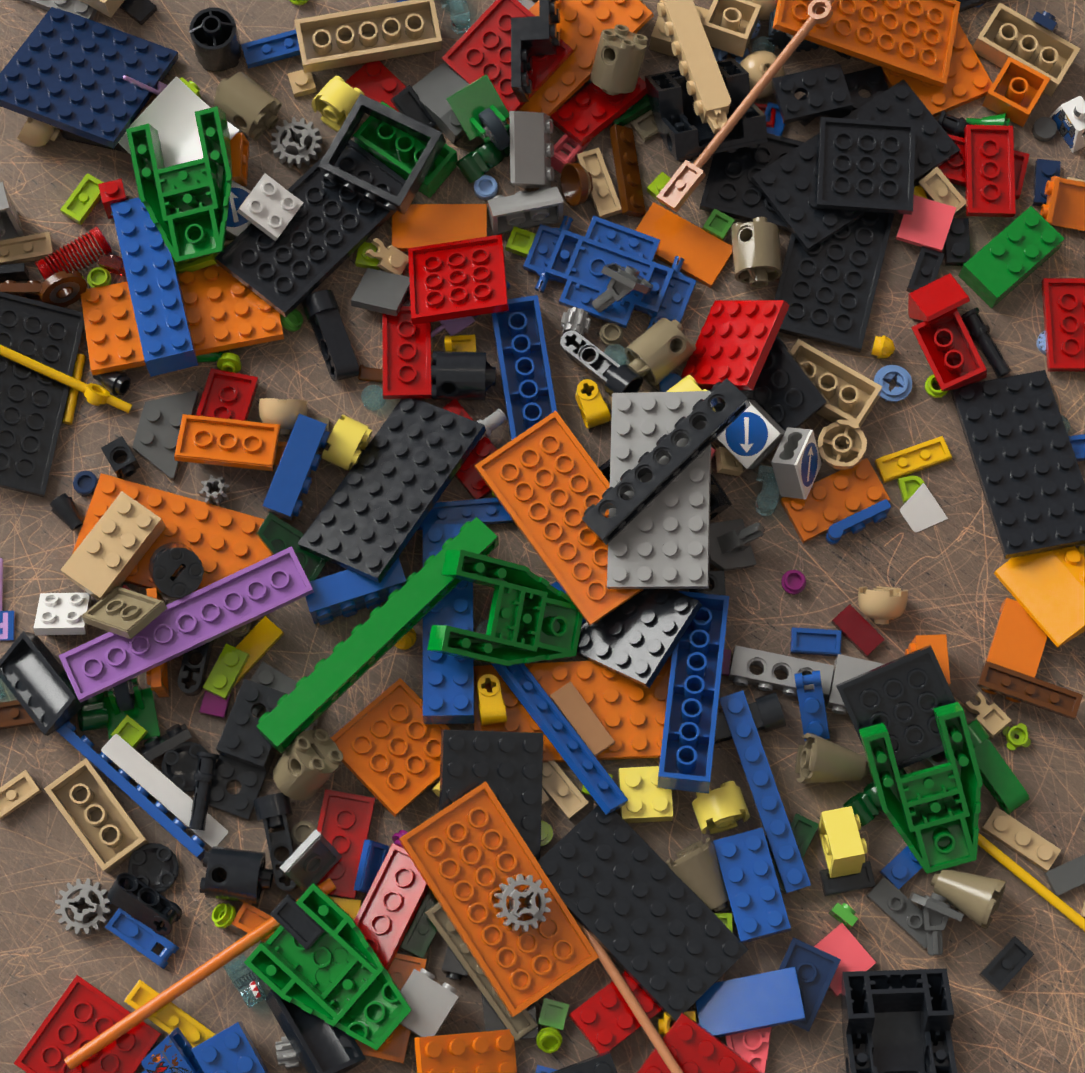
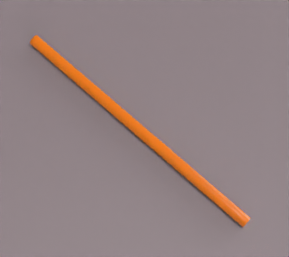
[64,878,336,1070]

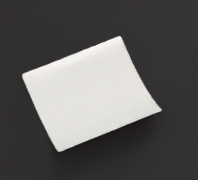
[118,76,239,167]

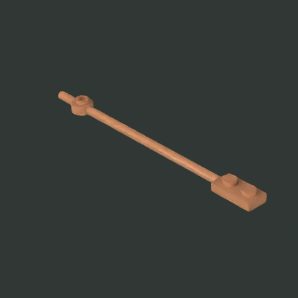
[656,0,835,212]
[572,915,684,1073]

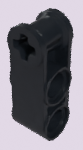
[107,873,182,936]

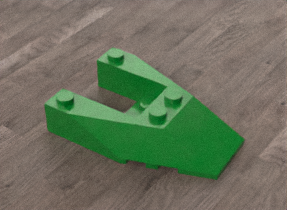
[126,106,232,263]
[427,550,583,666]
[859,702,983,874]

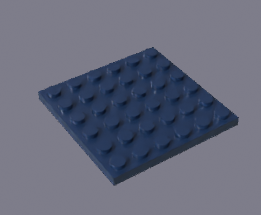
[0,7,178,149]

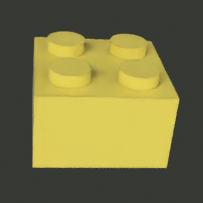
[618,766,673,823]
[818,806,867,878]

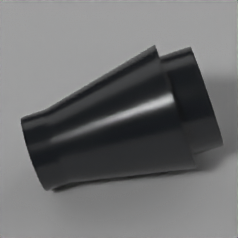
[93,371,131,395]
[50,493,84,531]

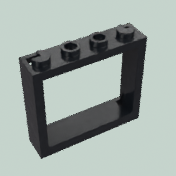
[318,94,446,214]

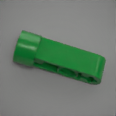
[968,719,1030,814]

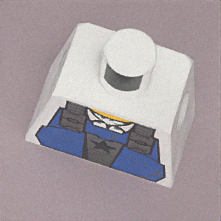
[1050,96,1085,153]

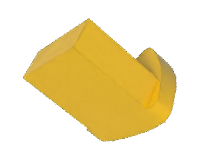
[444,334,476,352]

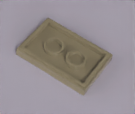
[81,586,167,639]

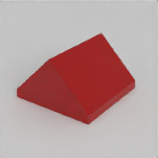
[908,273,970,322]

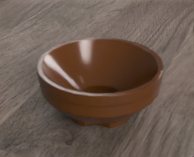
[560,163,593,206]

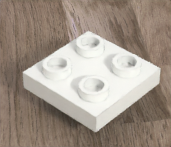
[236,173,303,241]
[34,593,92,635]

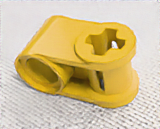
[575,379,611,429]
[477,674,507,725]

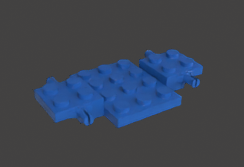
[523,215,696,330]

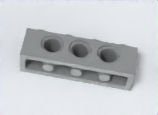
[728,645,834,700]

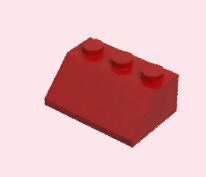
[911,308,987,391]

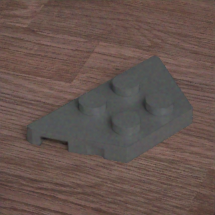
[132,391,199,481]

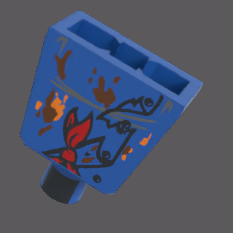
[141,1027,203,1073]

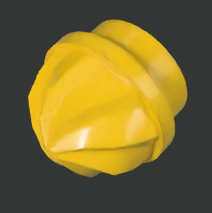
[871,335,895,359]
[394,628,416,650]

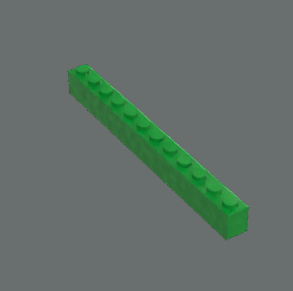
[256,517,499,753]

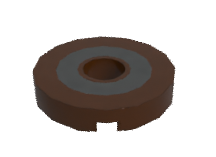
[39,270,87,307]

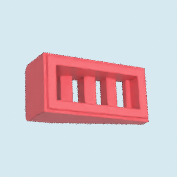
[551,134,592,173]

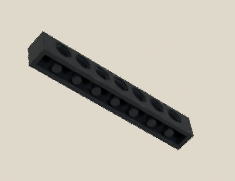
[582,378,750,545]

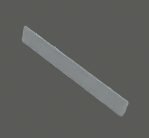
[101,734,228,848]

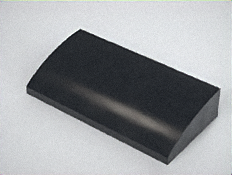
[0,631,88,736]
[266,989,366,1073]

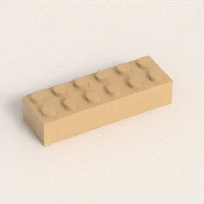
[294,0,442,73]

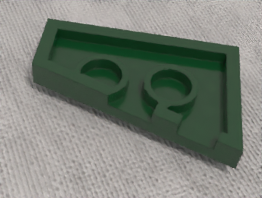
[256,512,327,582]

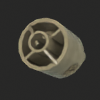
[590,25,648,95]
[214,72,282,141]
[731,217,782,288]
[625,317,696,385]
[273,728,343,801]

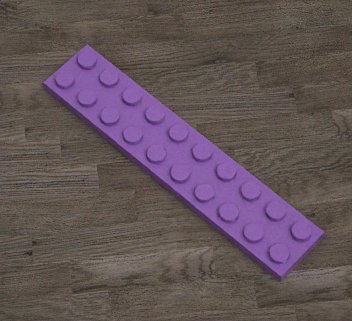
[59,546,314,703]

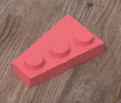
[725,1027,772,1073]

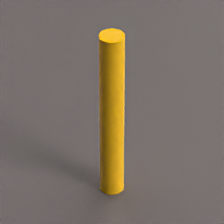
[63,354,86,425]

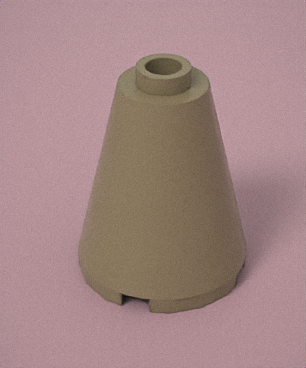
[795,733,869,784]
[666,838,729,913]
[931,869,1006,929]

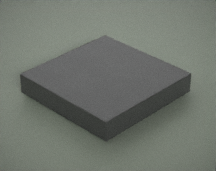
[351,268,410,316]
[280,829,342,892]

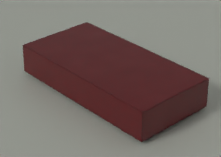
[831,604,885,657]

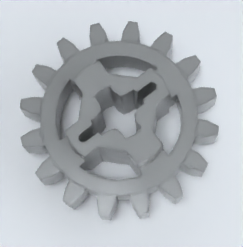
[271,117,322,168]
[493,874,552,932]
[55,878,112,935]

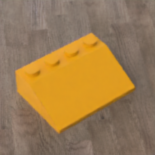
[994,546,1085,648]

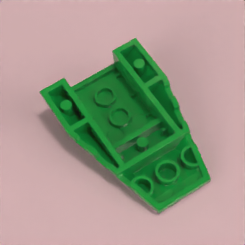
[244,883,412,1050]

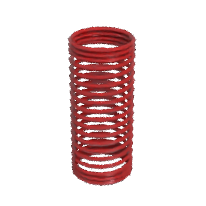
[35,227,112,280]

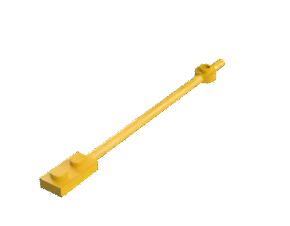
[0,345,132,414]
[978,833,1085,932]

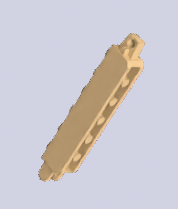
[657,0,731,134]

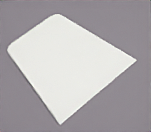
[900,483,948,532]

